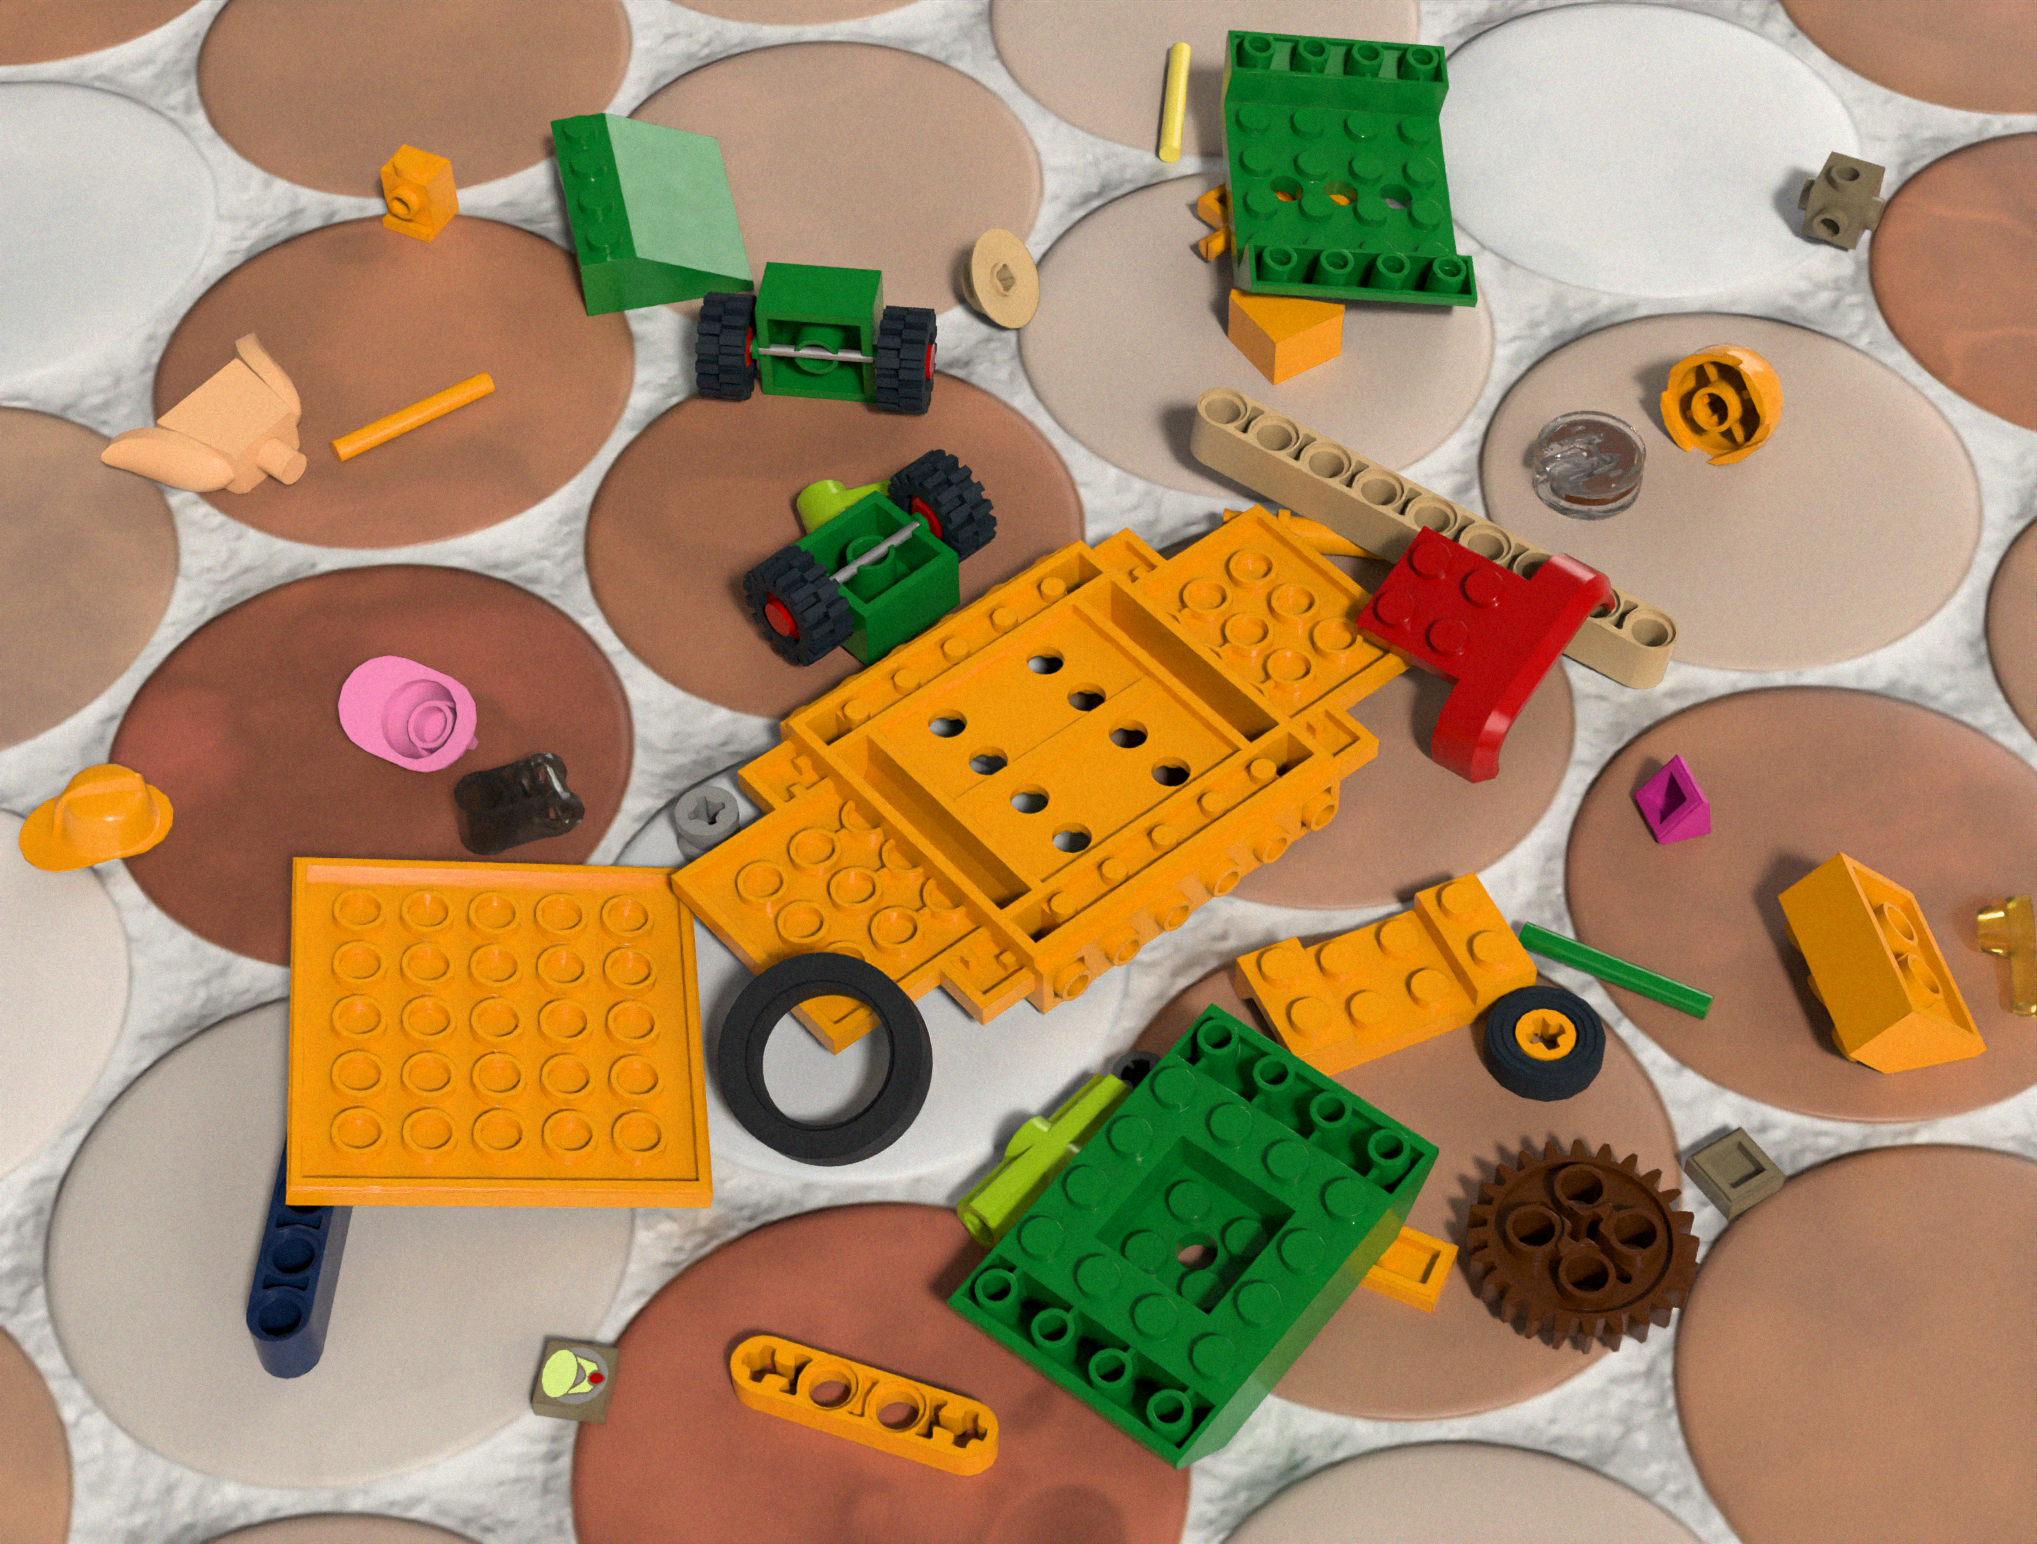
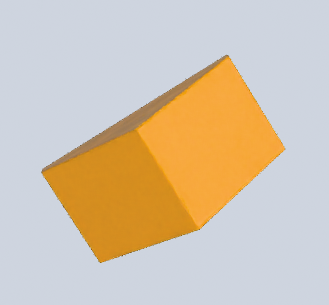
[1228,289,1345,386]

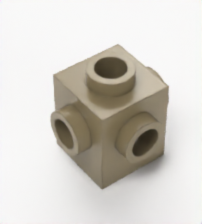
[1798,151,1886,250]

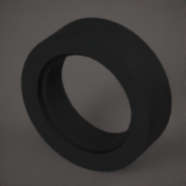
[718,952,933,1167]

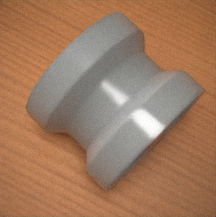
[674,786,741,863]

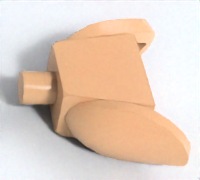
[101,332,307,494]

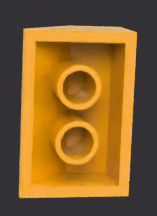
[1777,852,1987,1074]

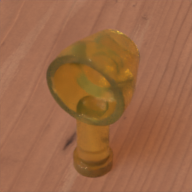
[1976,894,2037,1017]

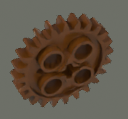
[1465,1139,1700,1354]

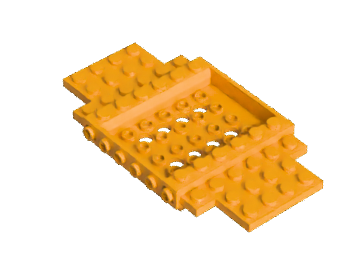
[671,503,1414,1056]

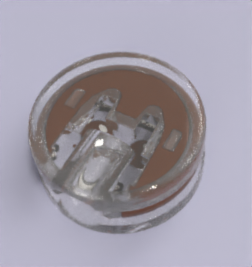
[1531,410,1646,521]

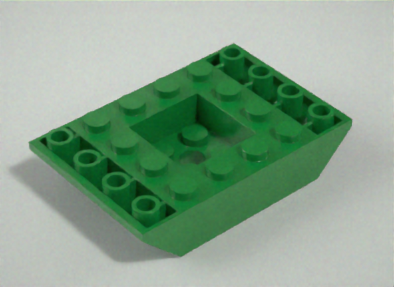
[947,1003,1439,1471]

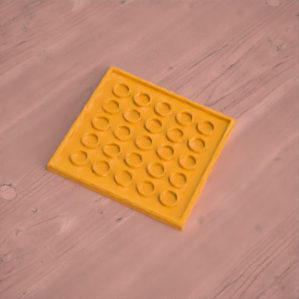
[286,857,713,1208]

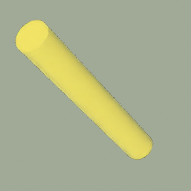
[1159,42,1192,163]

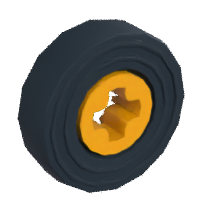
[1482,986,1606,1102]

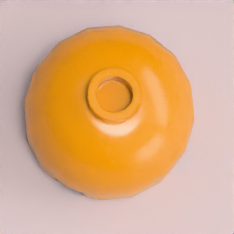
[1660,343,1784,466]

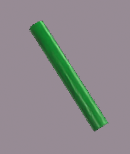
[1518,921,1714,1020]

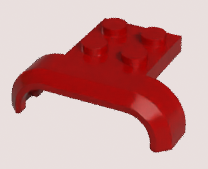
[1354,526,1616,784]

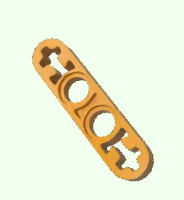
[730,1335,1000,1476]

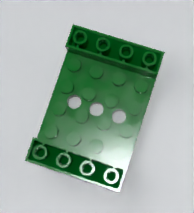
[1220,30,1478,307]

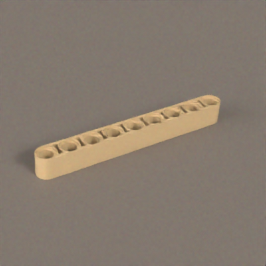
[1190,387,1679,690]

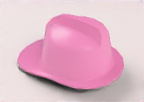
[338,655,479,773]

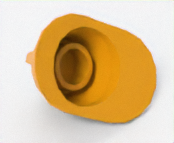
[18,764,174,873]

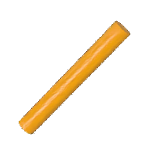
[330,371,495,463]

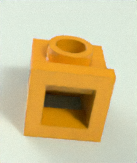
[379,144,460,244]

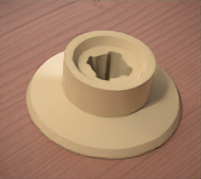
[962,228,1040,329]

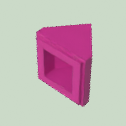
[1633,754,1711,845]

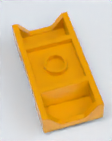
[1234,872,1537,1077]

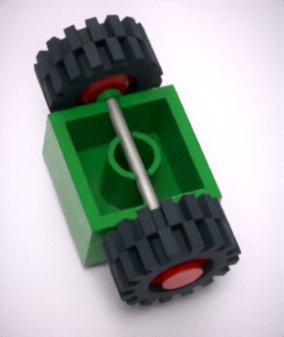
[695,262,937,414]
[743,449,997,667]

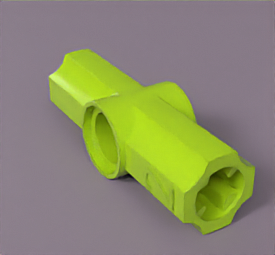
[957,1073,1131,1250]

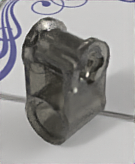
[454,752,585,856]

